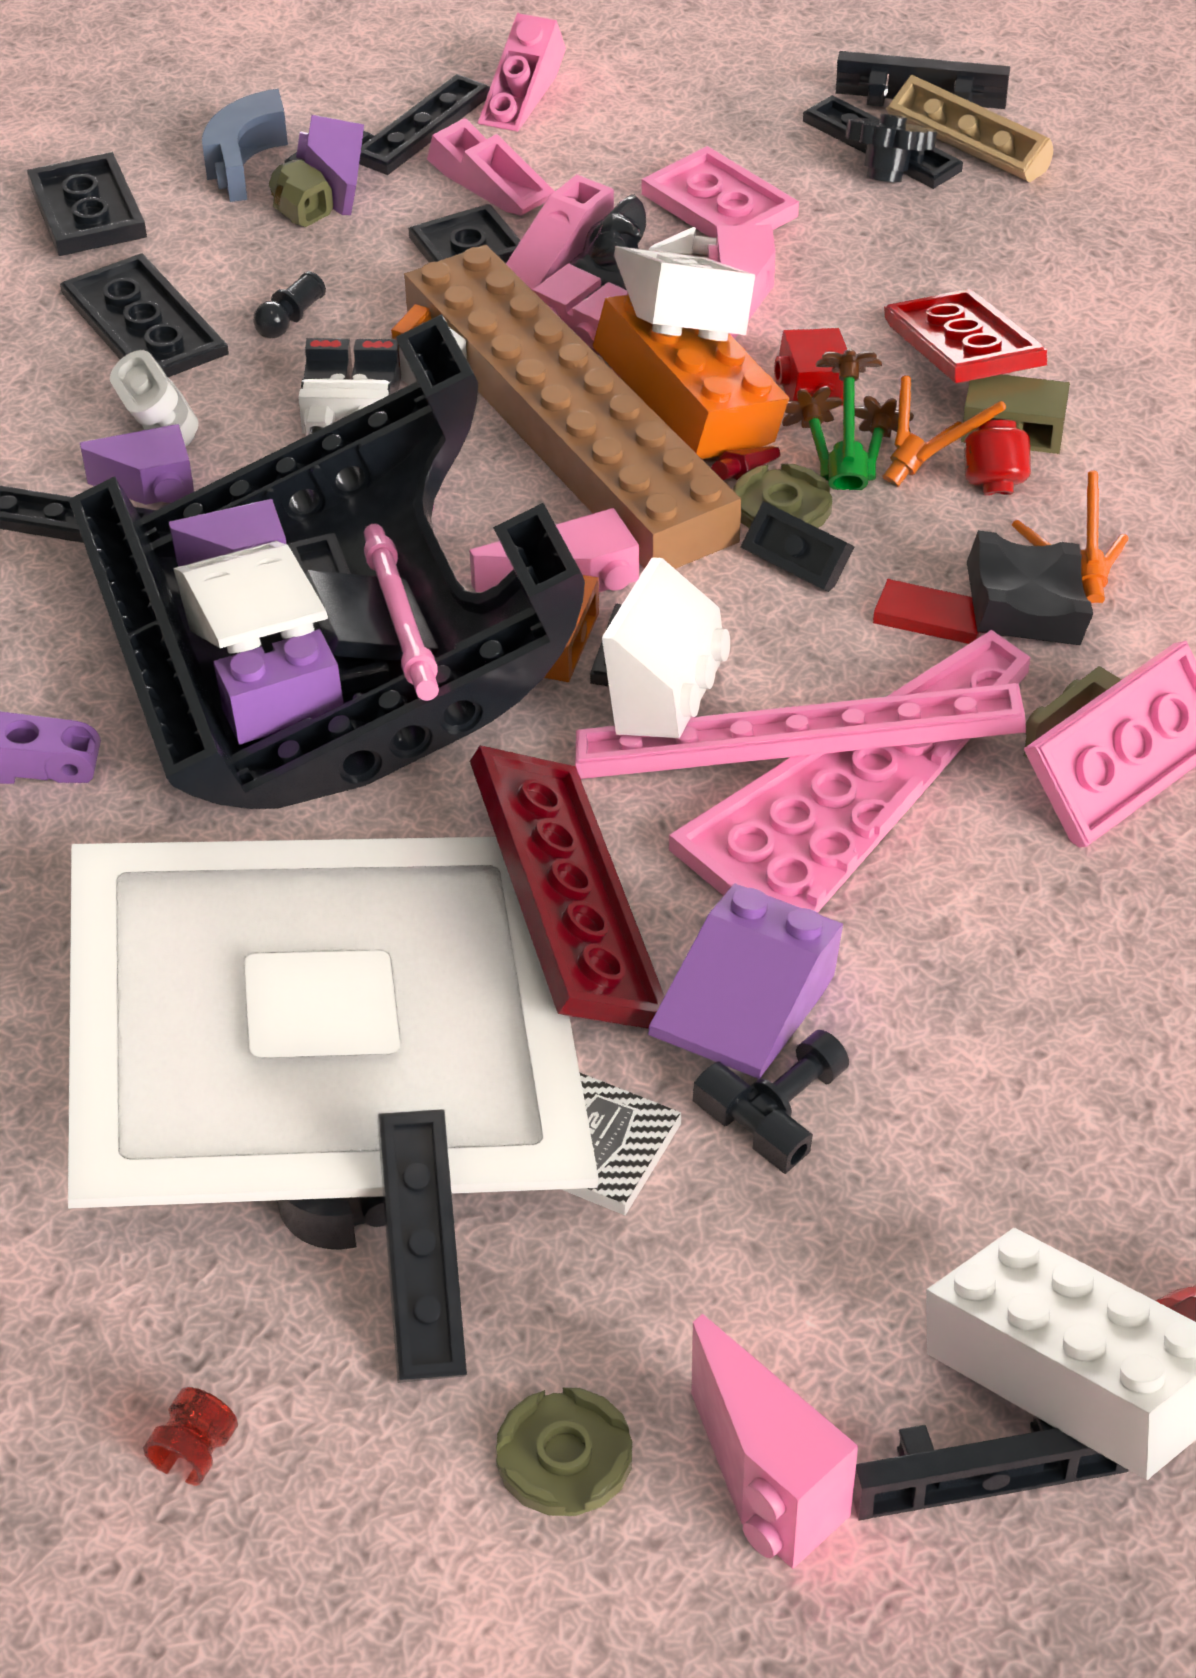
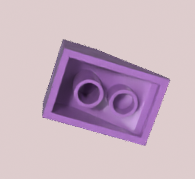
[648,883,843,1079]

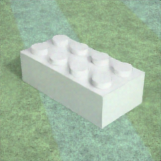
[926,1228,1196,1480]

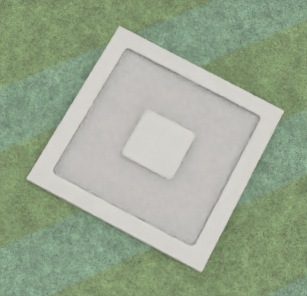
[68,837,599,1208]

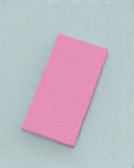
[1024,641,1196,848]

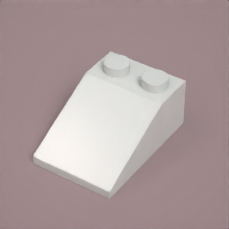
[614,246,755,341]

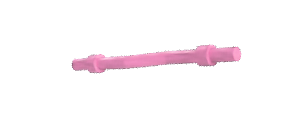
[364,524,439,701]

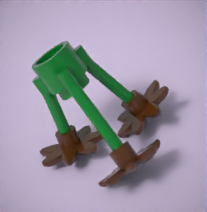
[782,348,914,490]

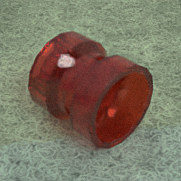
[143,1387,238,1486]

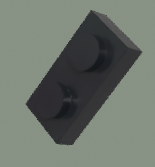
[740,501,855,592]

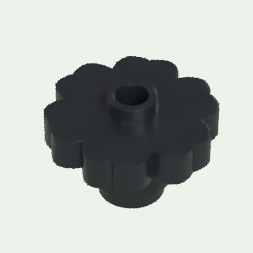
[845,114,937,182]

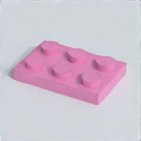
[642,146,799,238]

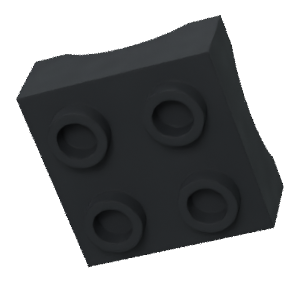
[967,530,1093,645]

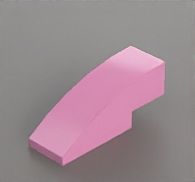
[427,118,555,216]

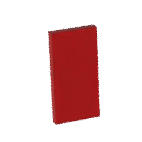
[884,289,1047,383]

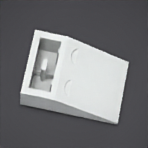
[173,541,328,653]

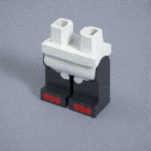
[298,338,401,436]

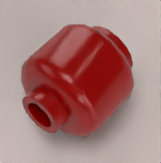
[964,420,1031,495]

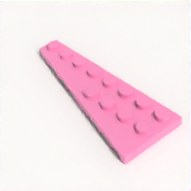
[669,630,1031,913]

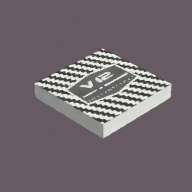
[561,1072,681,1215]

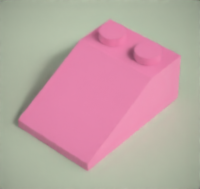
[691,1314,858,1569]

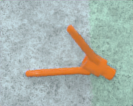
[882,375,1006,487]
[1012,470,1128,603]

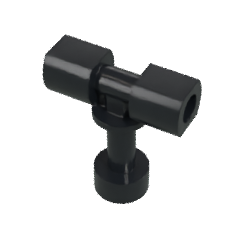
[692,1030,849,1174]

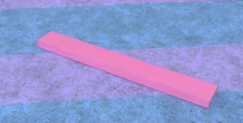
[575,683,1026,779]

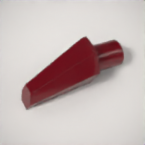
[711,446,781,481]

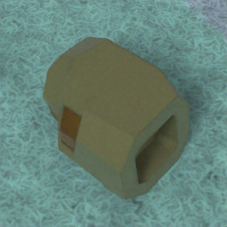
[269,160,333,227]

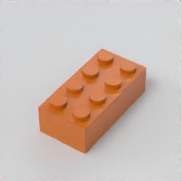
[592,294,789,459]

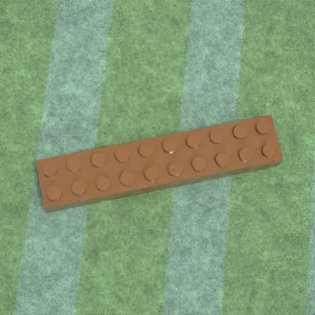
[404,245,741,569]

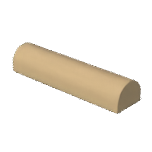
[886,75,1053,183]

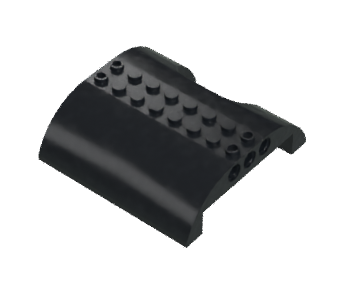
[68,314,585,809]

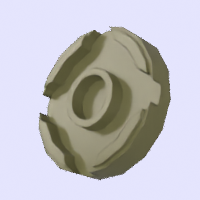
[733,463,832,528]
[496,1387,632,1516]

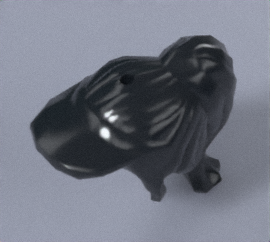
[570,194,646,299]

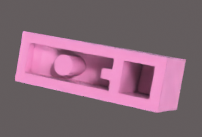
[469,508,639,592]

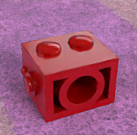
[774,328,847,406]

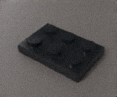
[27,152,147,256]

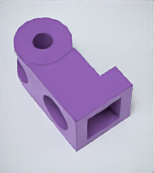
[0,711,101,784]

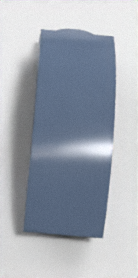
[202,88,288,202]

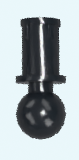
[253,271,326,338]

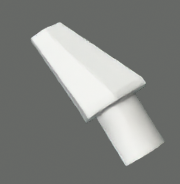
[649,227,716,256]

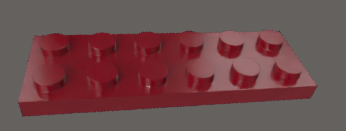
[469,745,665,1029]

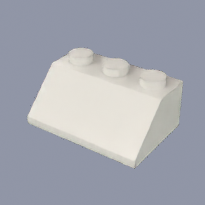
[602,558,730,738]

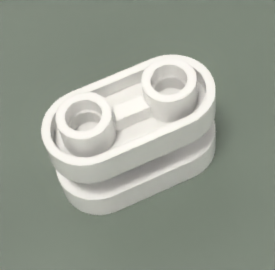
[110,350,199,447]

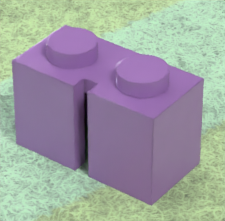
[213,629,343,745]

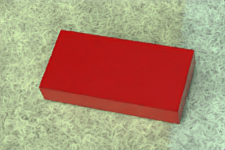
[873,579,981,644]

